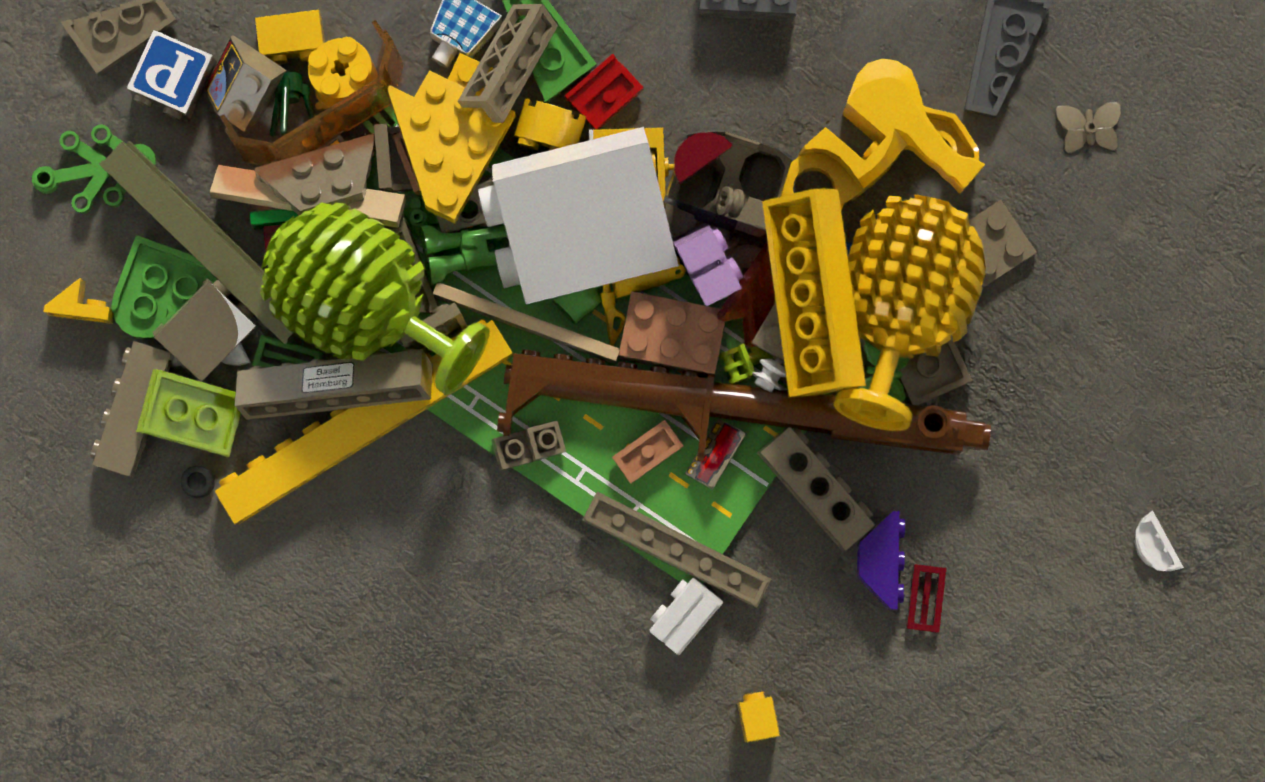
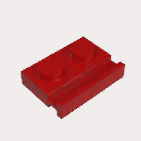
[565,54,644,130]

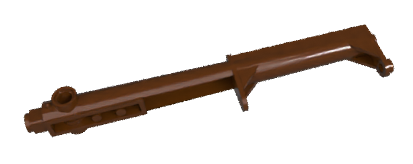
[497,350,991,462]

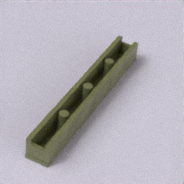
[99,141,297,344]

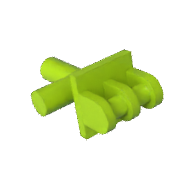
[718,330,774,384]

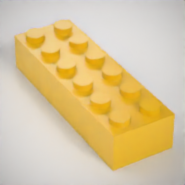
[762,189,866,397]

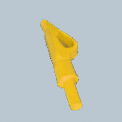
[600,283,626,346]

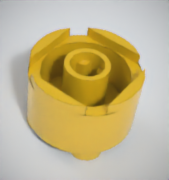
[308,37,379,112]
[514,99,586,151]

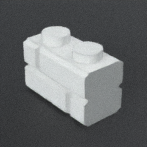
[650,577,723,655]

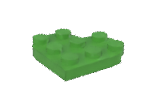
[111,235,217,340]

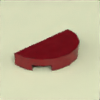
[674,132,733,185]

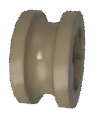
[716,186,744,218]

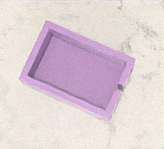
[672,223,744,306]

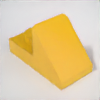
[43,278,114,324]

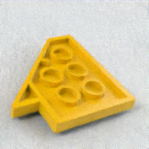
[388,70,516,224]

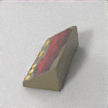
[685,418,746,491]

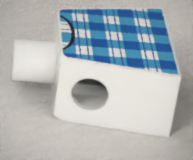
[430,0,502,68]

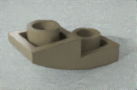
[491,421,566,471]

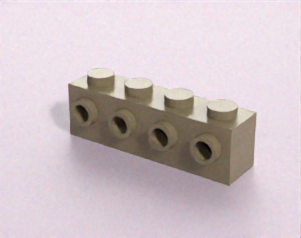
[90,341,175,479]

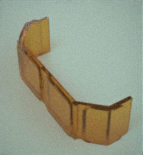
[220,20,404,166]

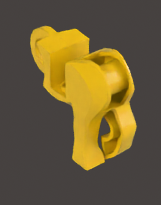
[781,59,985,210]

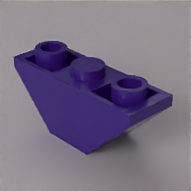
[857,511,905,610]

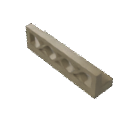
[458,4,558,123]

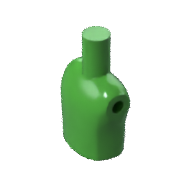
[553,285,602,325]

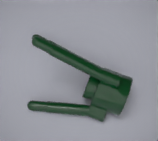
[270,72,321,140]

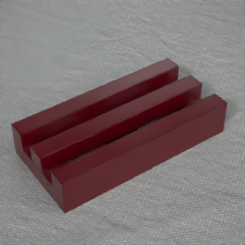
[906,564,947,633]

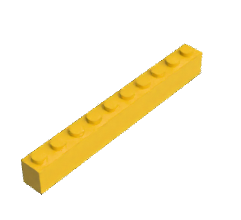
[215,319,514,525]

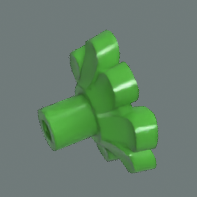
[403,198,439,240]

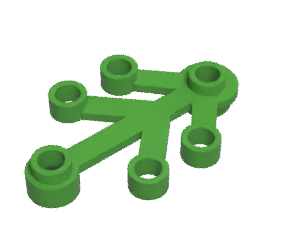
[32,124,156,214]

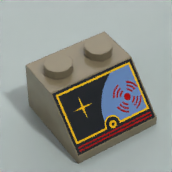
[204,35,286,132]

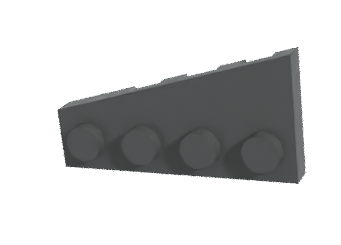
[964,0,1053,118]

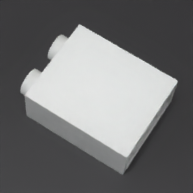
[478,127,679,304]

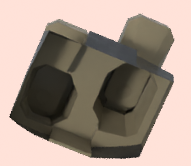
[663,132,792,240]

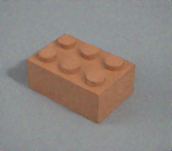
[619,291,727,377]

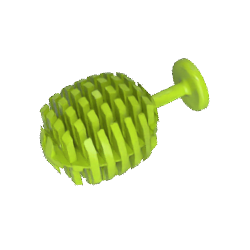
[260,203,490,395]

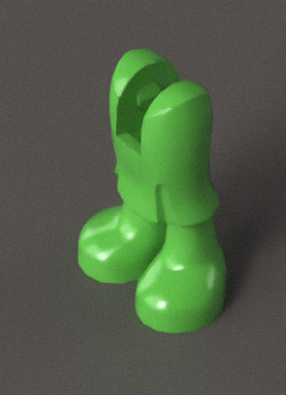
[420,225,508,287]

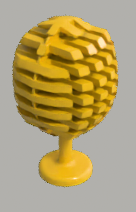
[833,194,986,431]

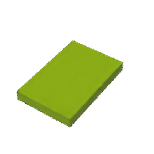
[136,369,241,457]

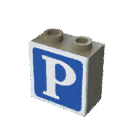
[127,30,216,121]

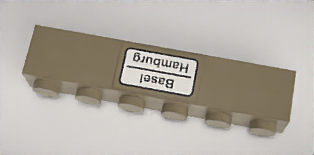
[235,348,433,420]

